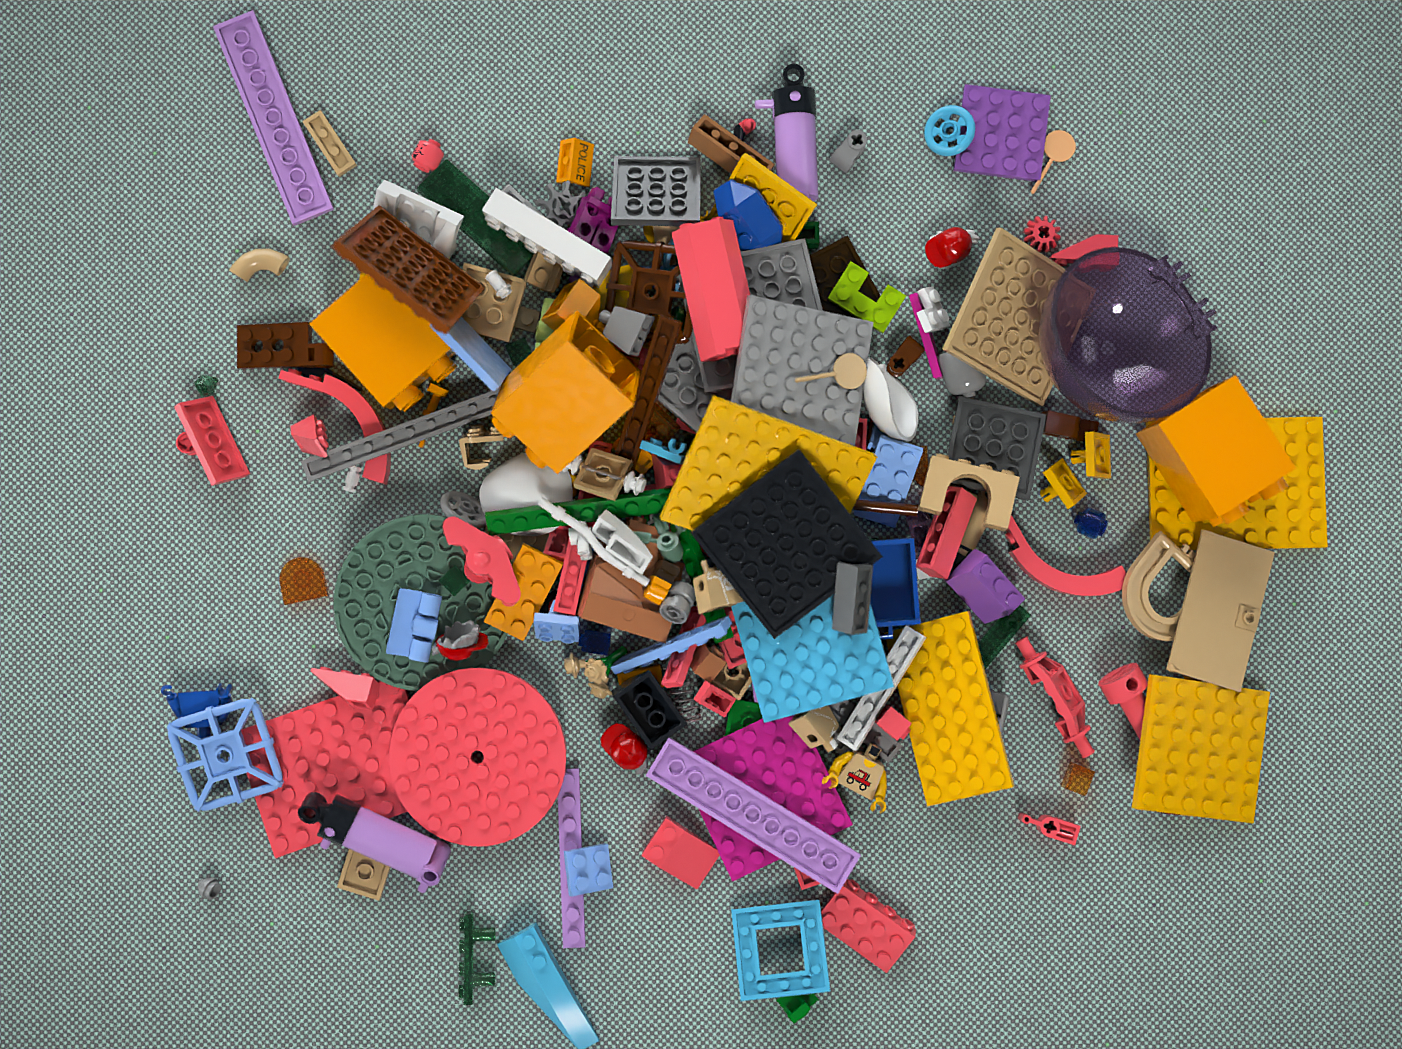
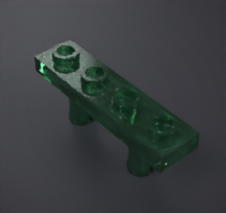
[978,605,1031,669]
[459,911,495,1005]

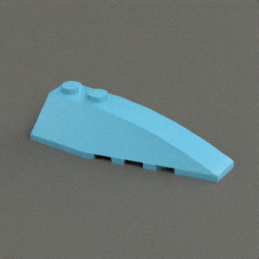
[497,922,600,1049]

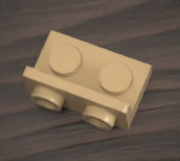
[523,251,563,293]

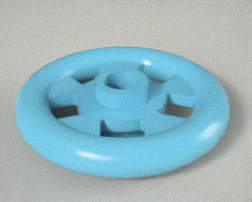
[924,105,975,156]

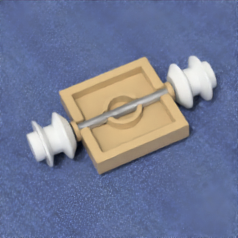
[562,448,646,501]

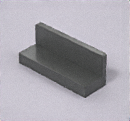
[832,562,873,635]

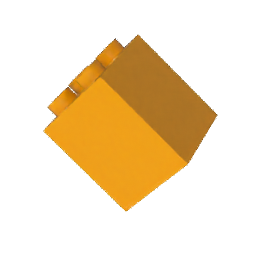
[309,274,458,412]
[491,310,640,474]
[1136,375,1296,527]

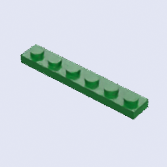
[669,523,734,644]

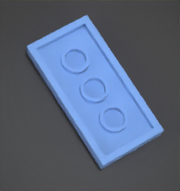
[853,435,923,528]

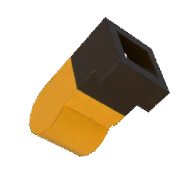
[643,560,681,605]

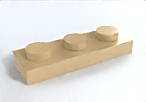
[302,110,357,177]

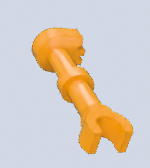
[418,382,449,448]

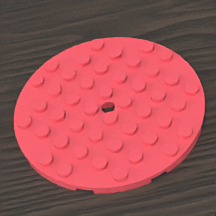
[389,667,567,847]

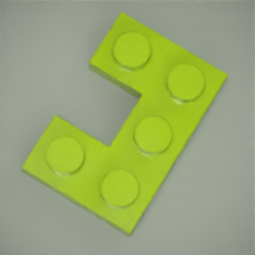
[827,262,906,334]

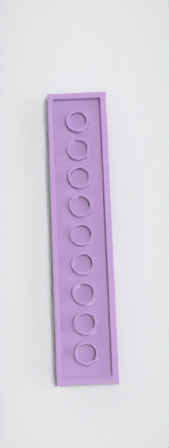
[213,10,334,226]
[646,737,861,894]

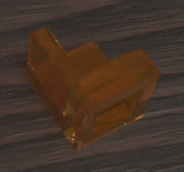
[1061,762,1095,796]

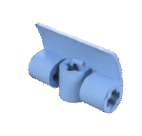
[386,588,442,662]

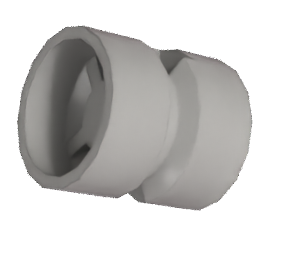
[659,581,696,624]

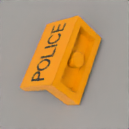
[556,138,594,187]

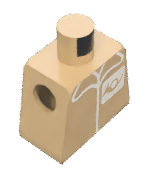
[693,559,744,614]

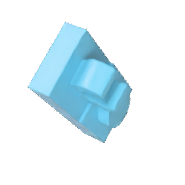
[639,437,687,464]

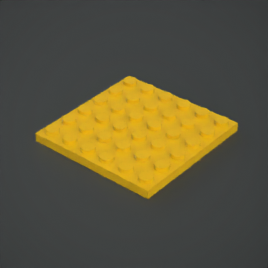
[1132,674,1270,824]

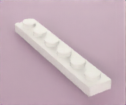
[837,625,927,751]

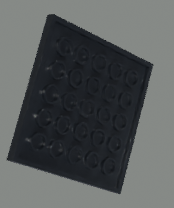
[690,448,883,639]

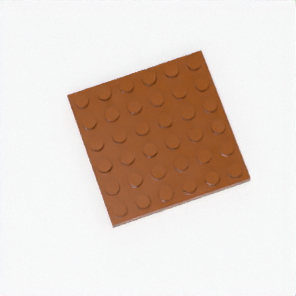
[332,205,485,335]

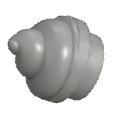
[198,877,221,900]

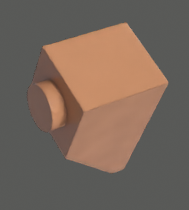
[690,643,727,683]

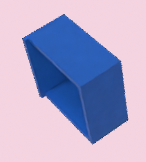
[870,537,921,639]

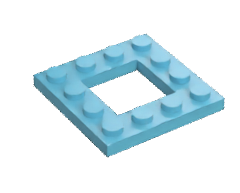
[731,900,831,1001]

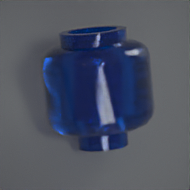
[1074,507,1109,539]

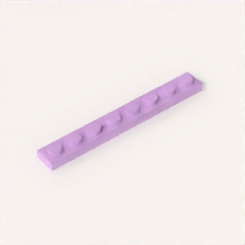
[558,768,586,948]

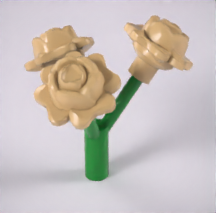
[564,646,627,699]

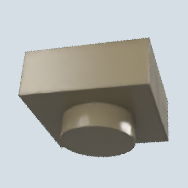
[514,306,541,334]

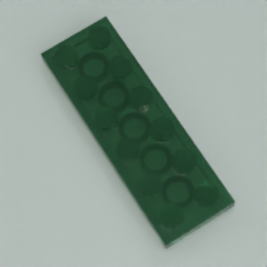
[417,159,534,277]

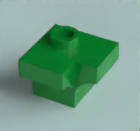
[776,993,819,1024]

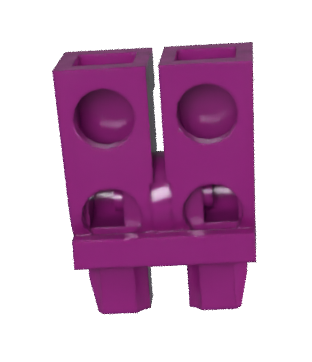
[567,187,619,254]

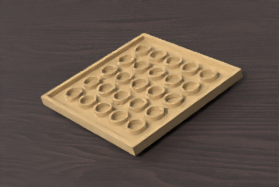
[942,228,1095,407]

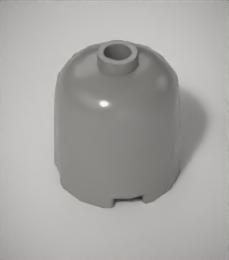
[937,352,986,398]

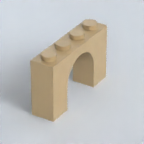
[918,454,1020,532]

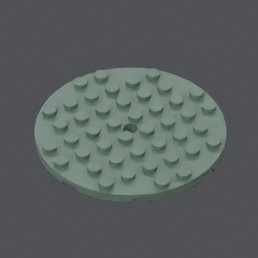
[333,514,507,691]

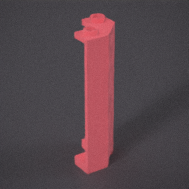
[672,217,750,362]

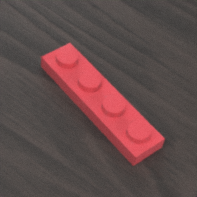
[661,606,706,688]

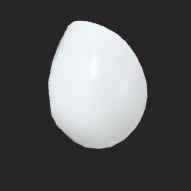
[863,357,918,441]
[479,452,573,536]

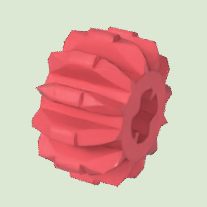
[1023,216,1061,253]

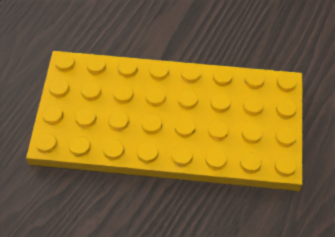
[884,611,1015,806]

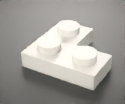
[917,286,950,333]

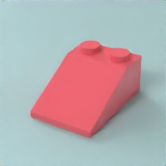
[641,815,720,889]

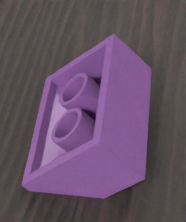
[944,549,1025,624]

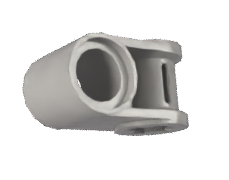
[829,130,867,174]

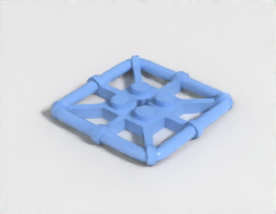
[167,698,284,812]

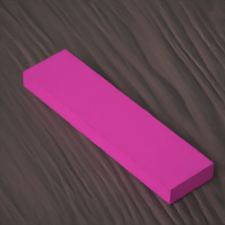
[909,292,943,379]

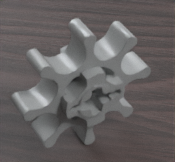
[534,180,586,227]

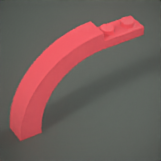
[278,368,391,485]
[1005,515,1126,596]

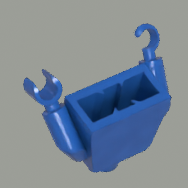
[161,683,232,739]

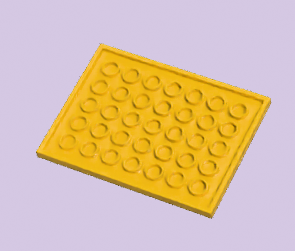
[660,395,877,530]
[1146,417,1328,551]

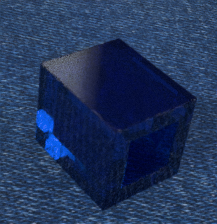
[578,629,612,656]

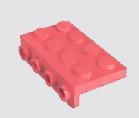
[821,879,916,973]

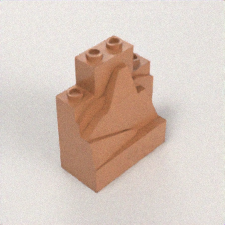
[576,516,685,643]

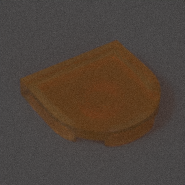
[279,557,329,605]

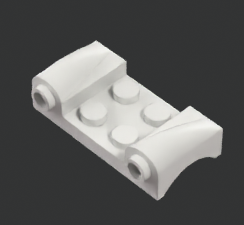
[373,180,464,259]

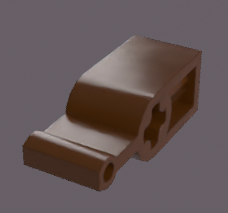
[1041,410,1099,442]

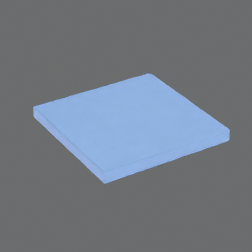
[430,317,511,391]

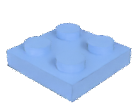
[564,843,613,897]

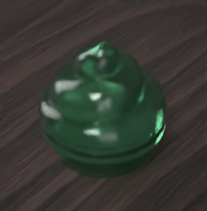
[194,375,219,397]

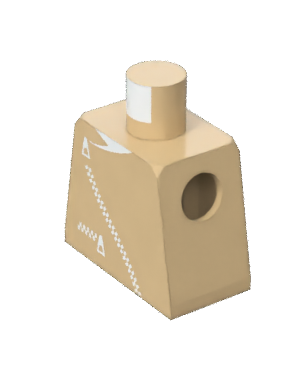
[788,705,839,752]

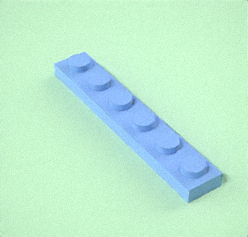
[611,616,732,675]

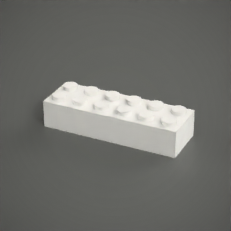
[482,188,612,288]

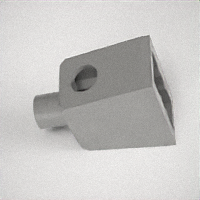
[598,306,655,356]

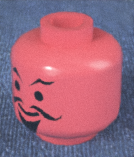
[411,139,444,173]

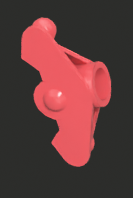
[442,517,521,607]

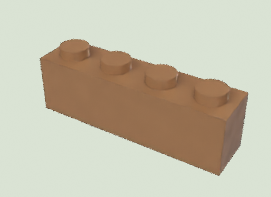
[687,114,775,174]

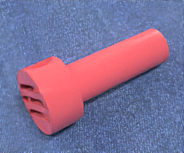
[1098,663,1148,740]

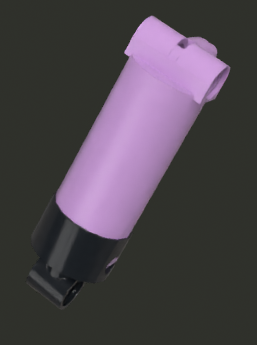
[755,63,818,201]
[298,792,451,893]

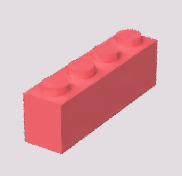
[916,486,977,579]

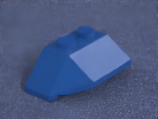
[713,179,783,251]

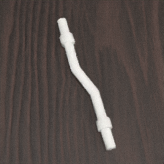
[537,497,650,587]

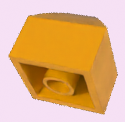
[541,279,606,333]

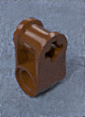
[886,335,925,377]

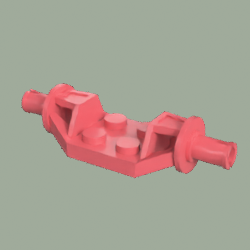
[1015,636,1095,758]

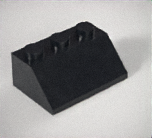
[611,670,687,749]

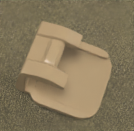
[459,424,505,470]

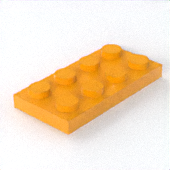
[484,543,563,641]

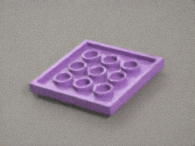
[953,84,1051,182]

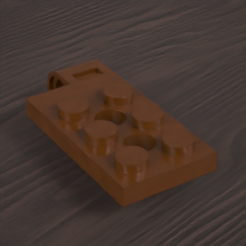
[237,322,334,370]

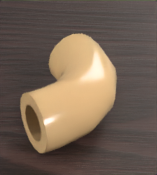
[229,249,290,282]

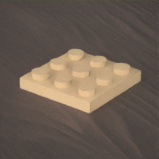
[461,262,527,344]

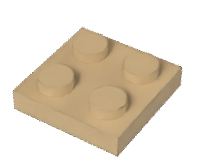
[337,849,391,901]

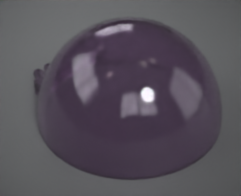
[1038,247,1218,423]

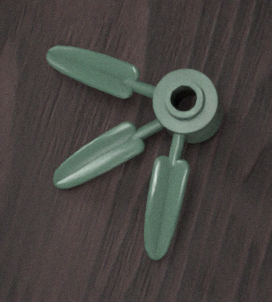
[633,513,686,563]

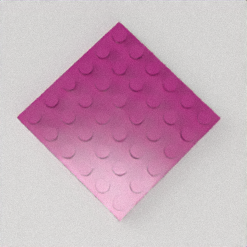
[693,714,853,882]

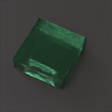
[505,337,532,366]
[439,565,470,597]

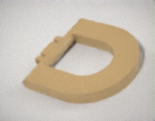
[1122,531,1196,641]

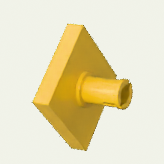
[1071,432,1111,479]
[1040,458,1087,509]

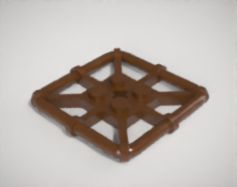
[605,240,693,344]

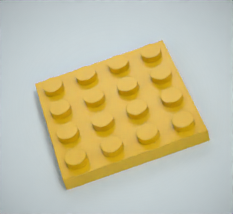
[706,153,817,243]

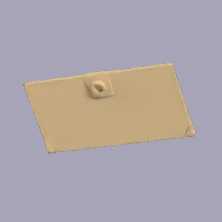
[1166,530,1275,692]

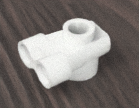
[569,521,593,560]

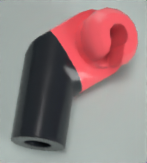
[733,119,756,142]

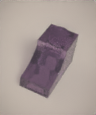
[904,511,931,560]

